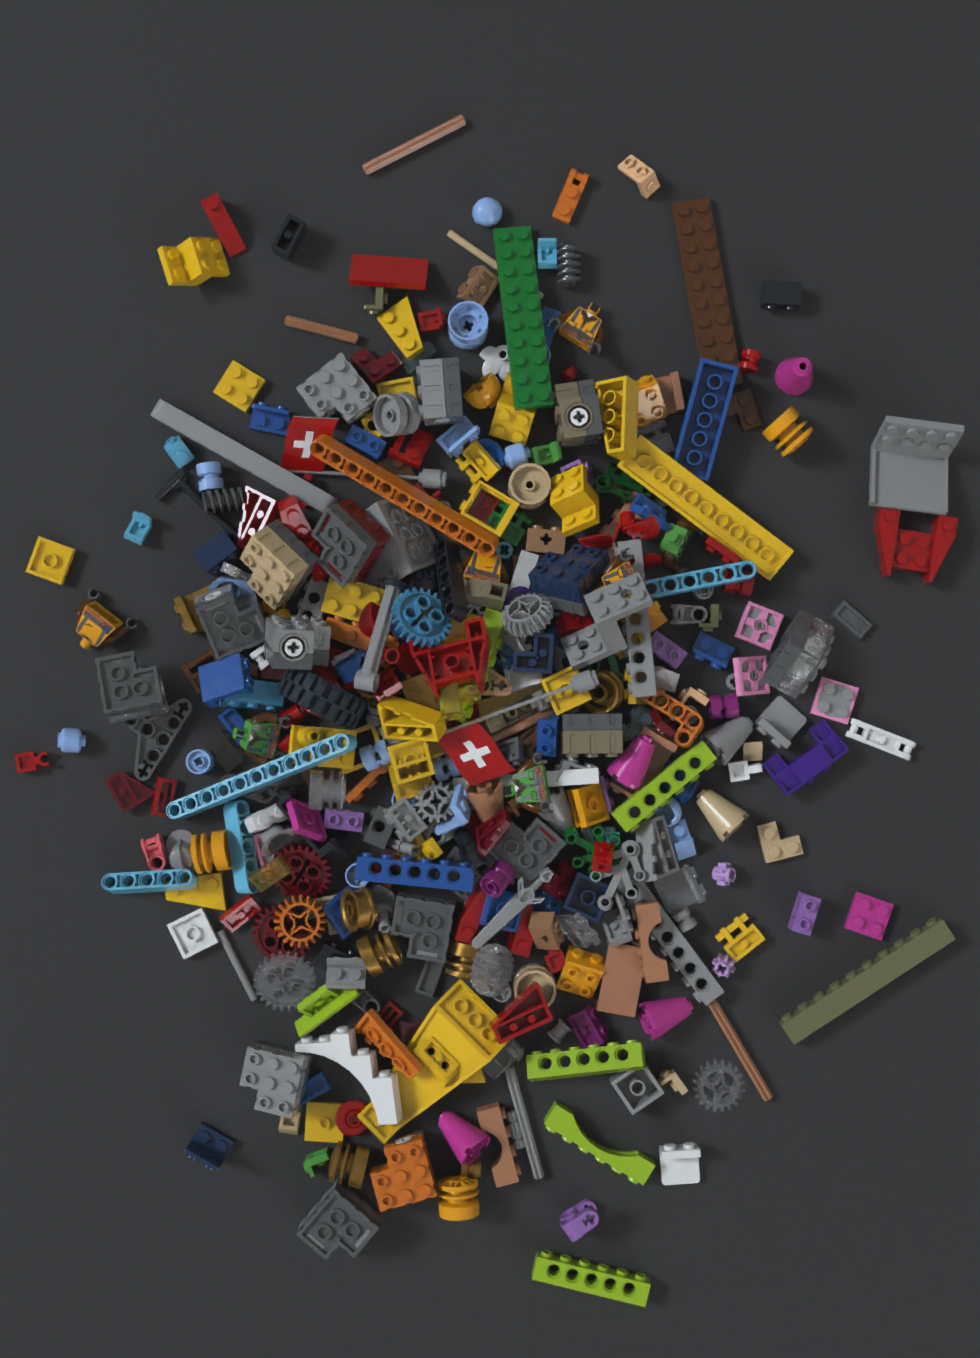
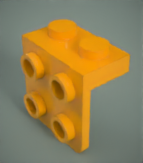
[636,375,668,429]
[556,946,605,998]

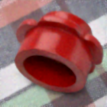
[560,365,578,382]

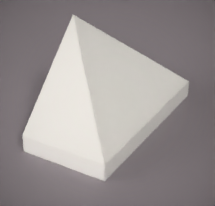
[638,666,680,693]

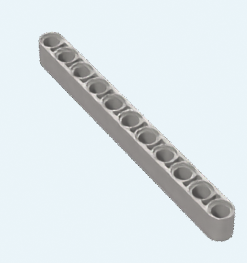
[150,399,338,514]

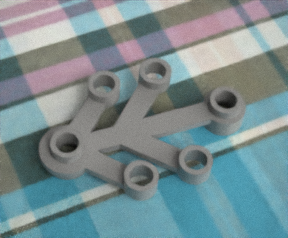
[590,840,646,911]

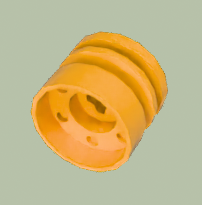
[761,406,814,457]
[190,829,232,875]
[438,1175,480,1221]

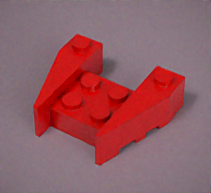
[874,507,958,584]
[409,617,491,703]
[451,874,533,958]

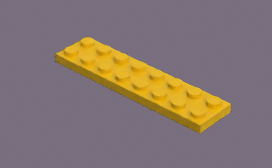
[321,576,480,645]

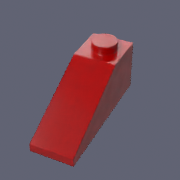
[200,192,247,258]

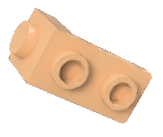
[617,155,660,199]
[668,687,710,721]

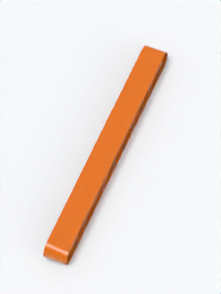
[310,434,500,557]

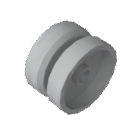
[372,392,421,437]

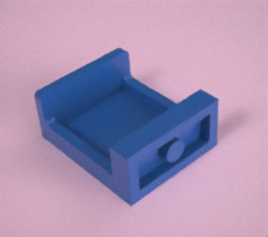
[198,653,254,708]

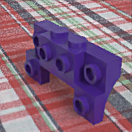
[762,719,849,796]

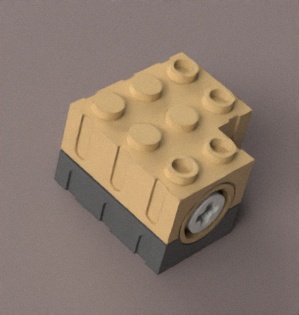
[240,519,319,610]

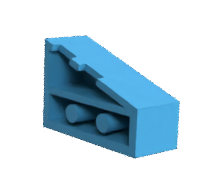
[219,680,284,712]

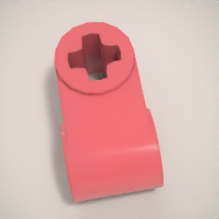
[140,833,169,871]

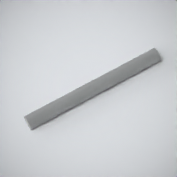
[217,929,258,1002]

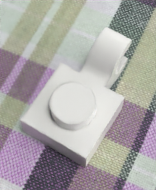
[727,760,763,782]

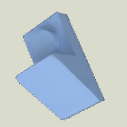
[668,818,696,861]

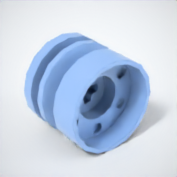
[448,301,488,350]

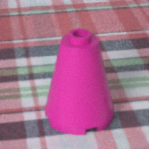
[775,357,813,396]
[607,734,655,790]
[637,996,693,1041]
[438,1111,490,1165]

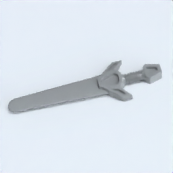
[472,867,554,948]

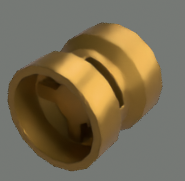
[461,1158,481,1178]

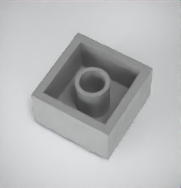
[609,1063,664,1115]

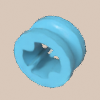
[496,541,513,559]

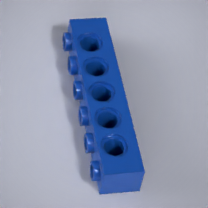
[355,852,474,892]

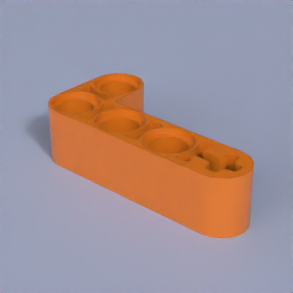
[639,682,704,748]

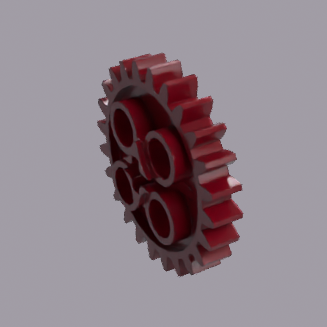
[270,841,333,900]
[251,901,313,964]

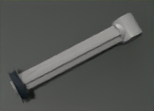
[354,578,409,693]

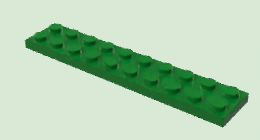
[493,226,554,411]

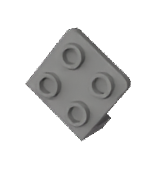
[754,696,807,749]
[553,757,600,782]
[600,890,634,947]

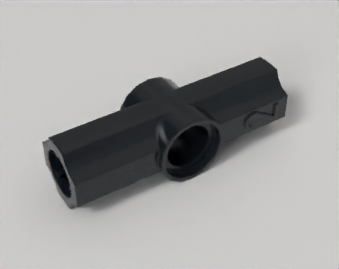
[453,826,490,876]

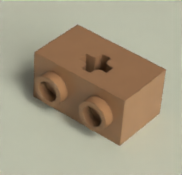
[525,525,566,555]
[528,911,564,950]

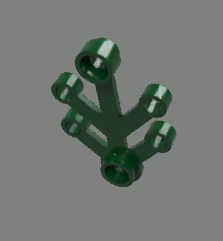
[593,461,651,504]

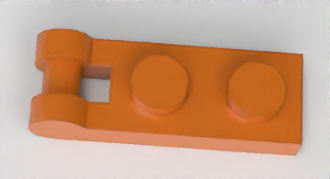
[551,168,590,225]
[344,764,388,803]

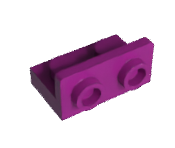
[566,1003,610,1049]

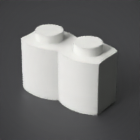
[244,803,287,833]

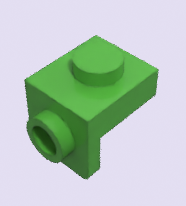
[529,441,562,466]

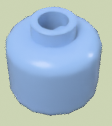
[503,442,531,470]
[57,728,86,753]

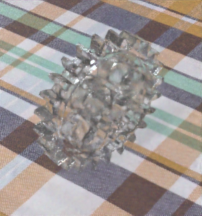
[253,951,316,1011]

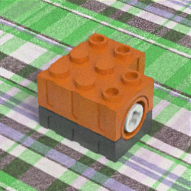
[370,1129,438,1212]

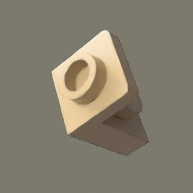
[658,1068,688,1095]

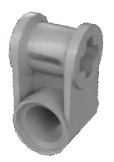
[670,604,708,625]

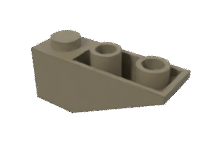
[464,579,509,611]
[476,694,538,734]

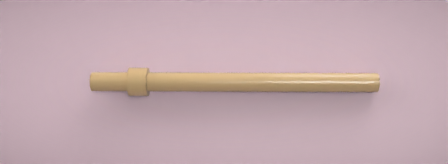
[447,230,544,300]

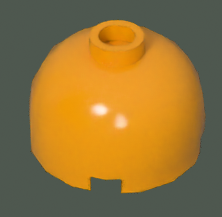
[463,372,501,409]

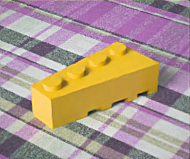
[594,375,639,460]

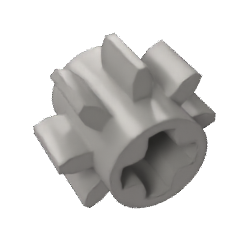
[530,688,552,712]

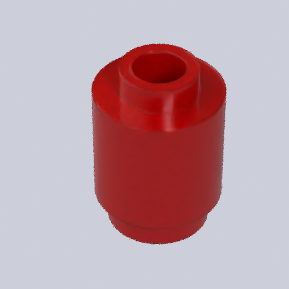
[280,703,308,730]

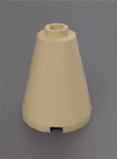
[696,789,750,842]

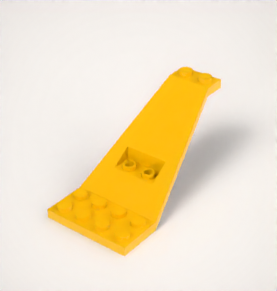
[357,979,510,1144]

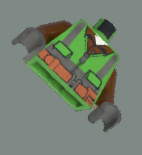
[659,518,707,579]
[233,712,292,773]
[503,752,554,813]

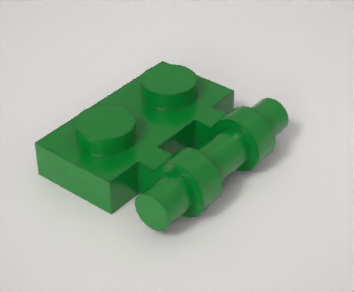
[485,501,533,547]

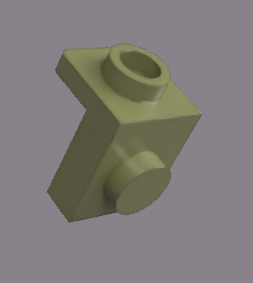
[364,287,388,316]
[697,604,722,632]

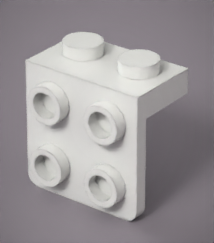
[659,1142,701,1185]

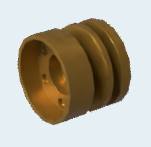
[356,930,403,977]
[445,938,490,979]
[328,1140,370,1189]

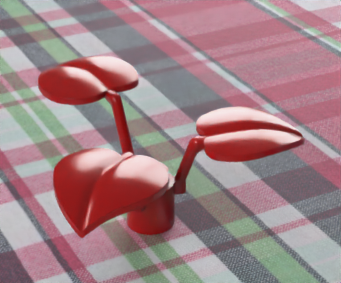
[578,511,662,570]
[344,602,420,691]

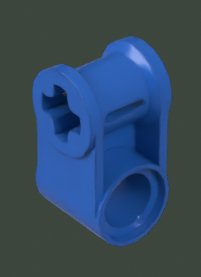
[334,650,367,684]

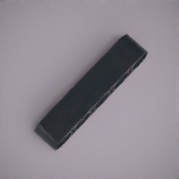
[434,537,468,622]

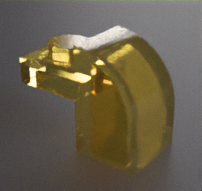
[440,682,482,721]

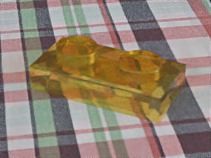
[248,856,291,893]

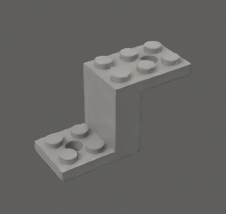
[560,572,653,671]

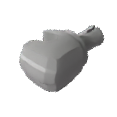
[369,884,396,933]

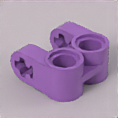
[559,1198,599,1242]

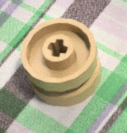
[508,463,551,510]
[513,963,556,1007]

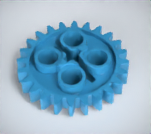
[390,587,453,648]

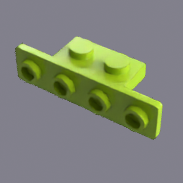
[295,984,360,1038]

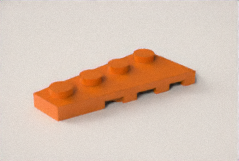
[354,1008,423,1080]

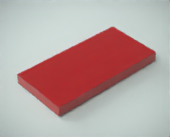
[349,254,429,290]

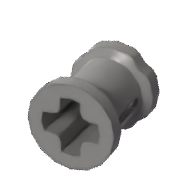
[547,1018,572,1044]

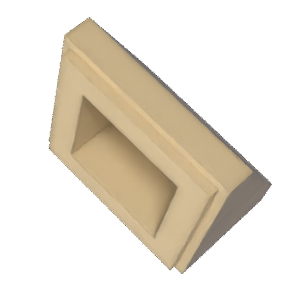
[742,741,763,761]
[279,1112,301,1135]

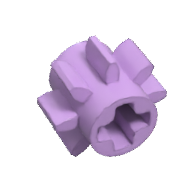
[712,862,736,886]
[711,953,736,978]

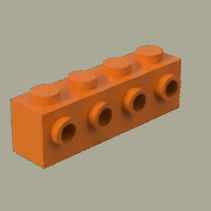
[326,615,403,652]

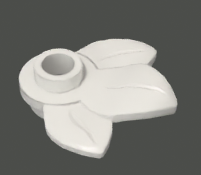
[479,345,510,381]

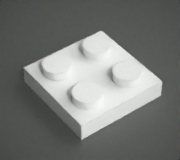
[167,907,219,959]

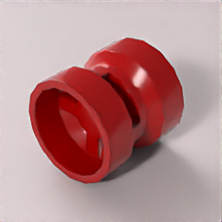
[738,349,761,373]

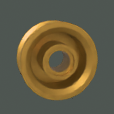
[582,670,624,714]
[340,886,377,932]

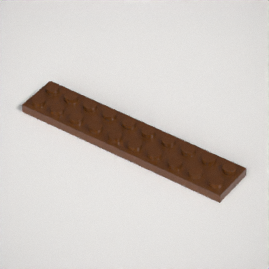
[671,197,743,386]

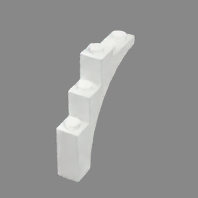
[295,1026,403,1125]

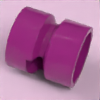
[708,693,739,720]
[480,860,515,898]

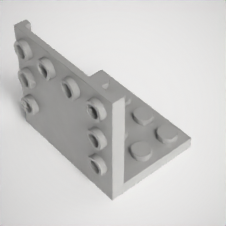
[869,415,964,516]
[360,494,437,587]

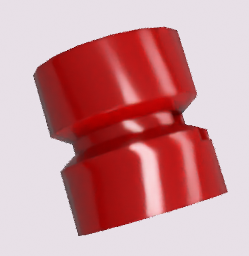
[723,569,755,596]

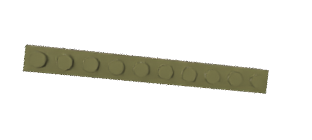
[778,917,956,1045]

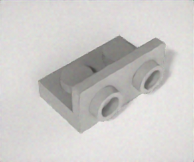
[382,797,428,842]
[326,957,367,989]

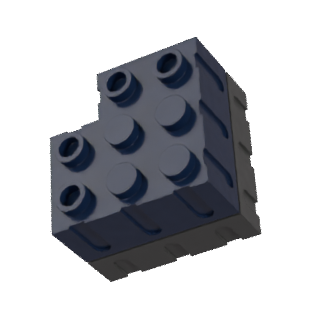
[528,544,610,617]

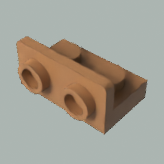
[457,265,499,307]

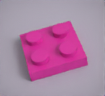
[285,797,328,842]
[844,891,894,941]

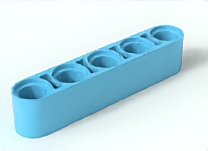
[223,800,261,894]
[101,869,198,894]

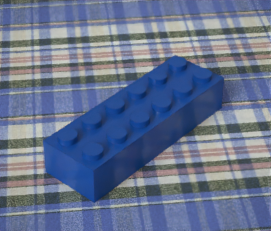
[673,358,739,482]

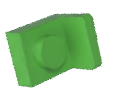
[303,1147,331,1178]

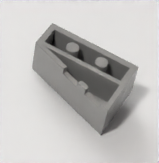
[635,814,680,883]

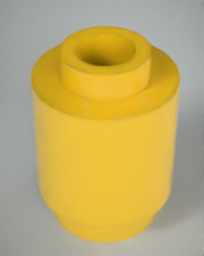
[297,726,322,746]

